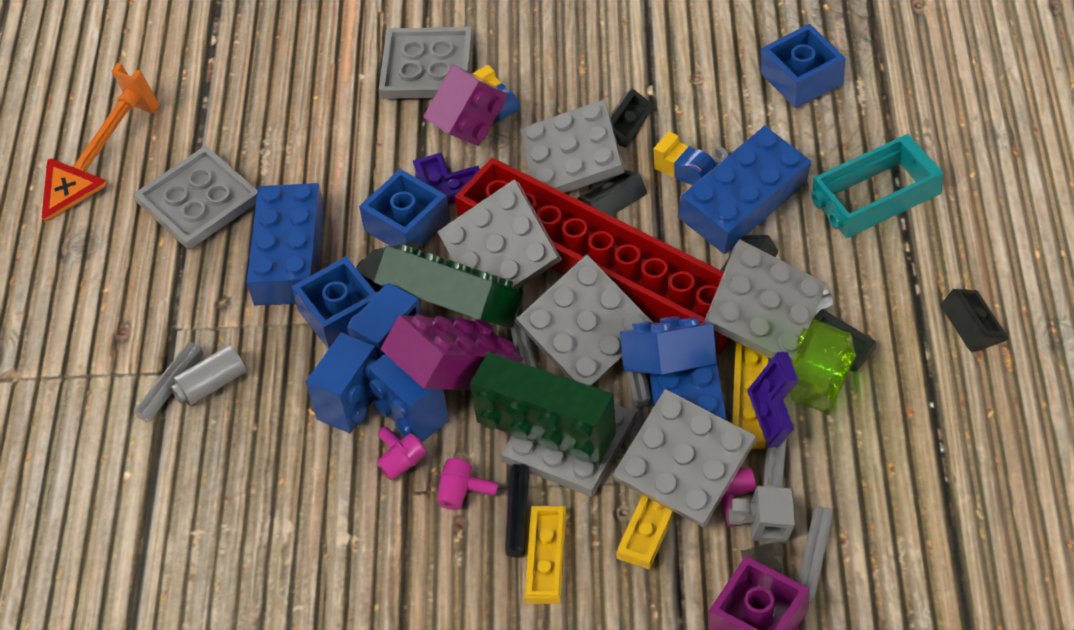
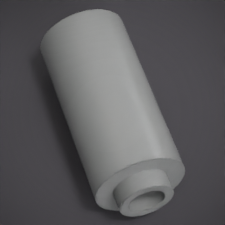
[171,345,246,406]

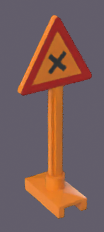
[42,63,160,222]

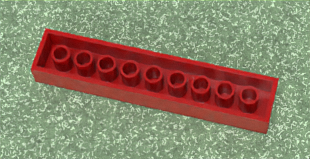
[455,157,732,355]

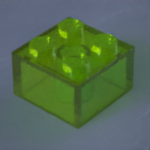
[789,319,856,415]

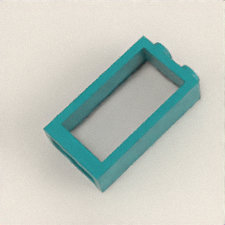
[811,134,944,239]

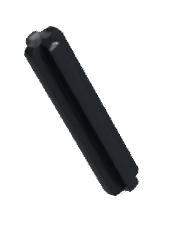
[505,464,529,558]

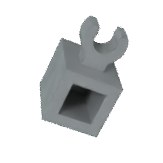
[728,485,795,543]

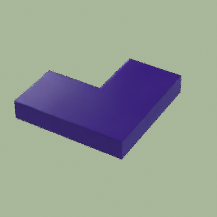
[413,153,480,205]
[747,352,799,448]

